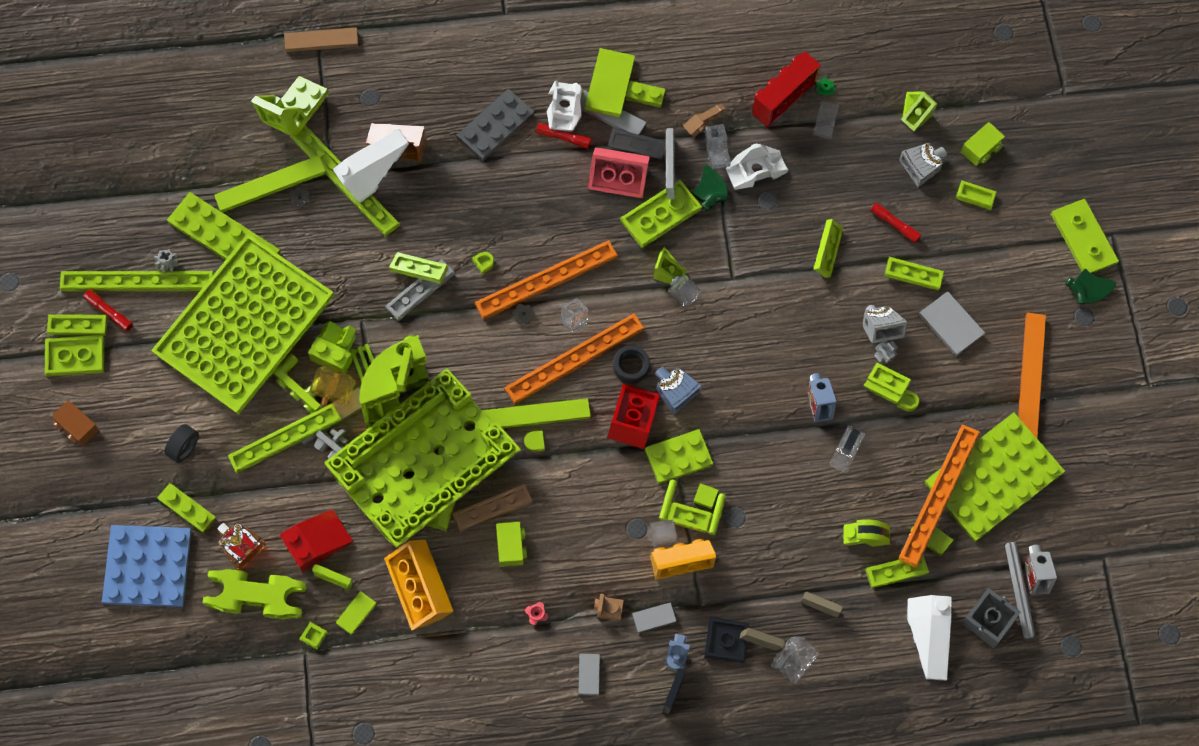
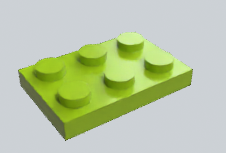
[645,429,713,485]

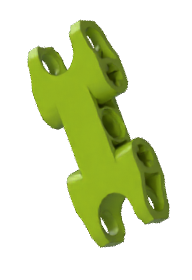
[203,569,307,620]

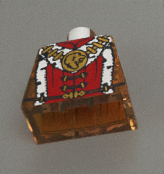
[217,523,266,571]

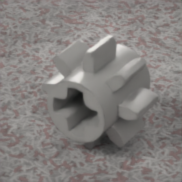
[154,249,178,273]
[874,341,898,363]

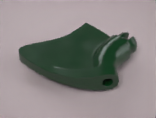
[692,165,727,211]
[1065,268,1116,305]

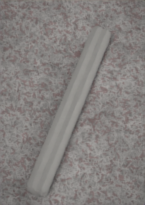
[1005,542,1035,639]

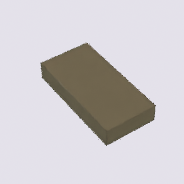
[801,591,842,618]
[740,628,785,651]

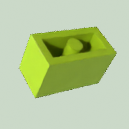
[961,122,1005,167]
[308,336,353,376]
[496,522,527,567]

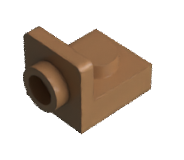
[594,594,624,621]

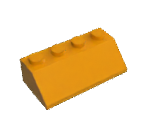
[384,539,454,631]

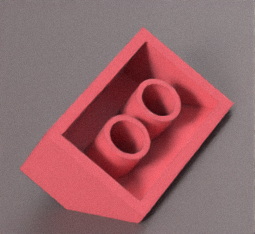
[588,147,650,198]

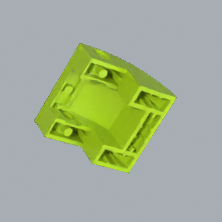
[359,335,429,429]

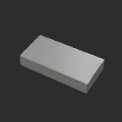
[632,602,676,634]
[578,654,600,696]

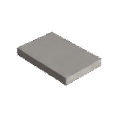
[919,291,985,357]

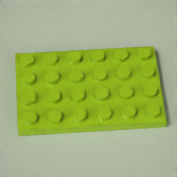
[924,412,1065,542]

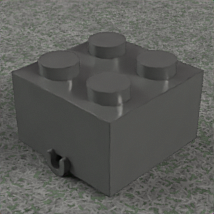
[961,588,1021,648]

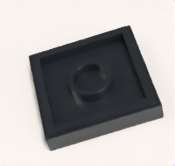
[704,617,749,663]
[662,668,686,716]

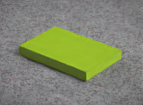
[45,335,104,377]

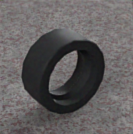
[613,345,650,384]
[164,424,199,463]

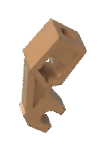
[683,104,728,138]

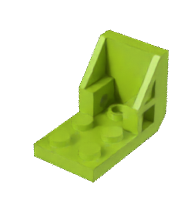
[251,76,329,136]

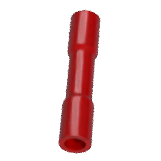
[536,123,591,149]
[870,202,922,243]
[83,289,133,332]

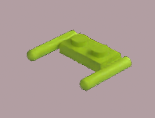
[659,480,726,535]

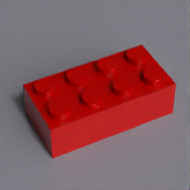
[752,51,821,128]

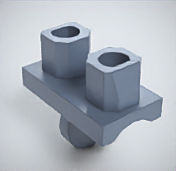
[665,634,690,671]

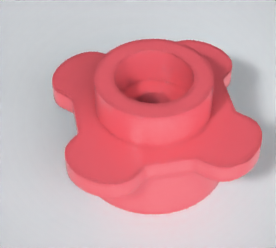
[525,602,548,625]

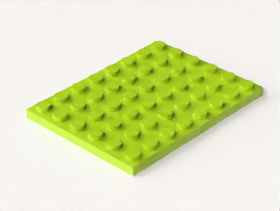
[151,234,335,415]

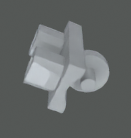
[314,429,348,458]

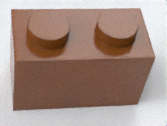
[51,400,99,447]

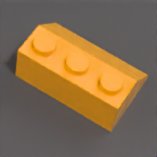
[650,539,716,580]

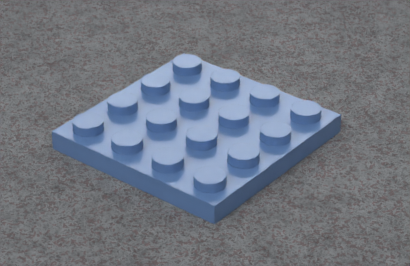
[102,525,192,607]

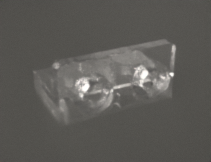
[771,636,819,684]

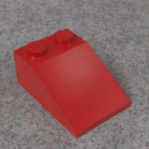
[607,384,660,449]
[279,509,353,573]

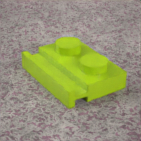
[863,363,911,405]

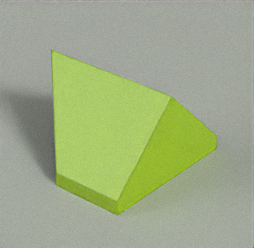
[901,92,937,131]
[653,246,687,287]

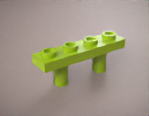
[270,353,326,414]

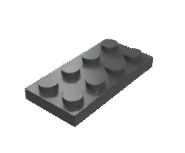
[457,89,534,161]

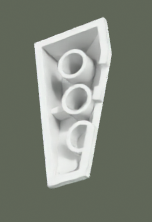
[333,129,409,203]
[907,595,951,681]

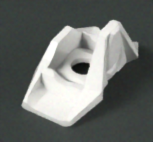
[547,81,583,131]
[726,144,788,190]

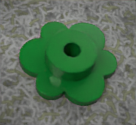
[816,77,836,97]

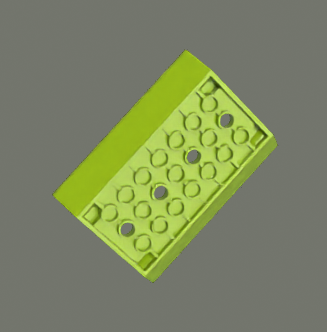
[324,368,521,548]

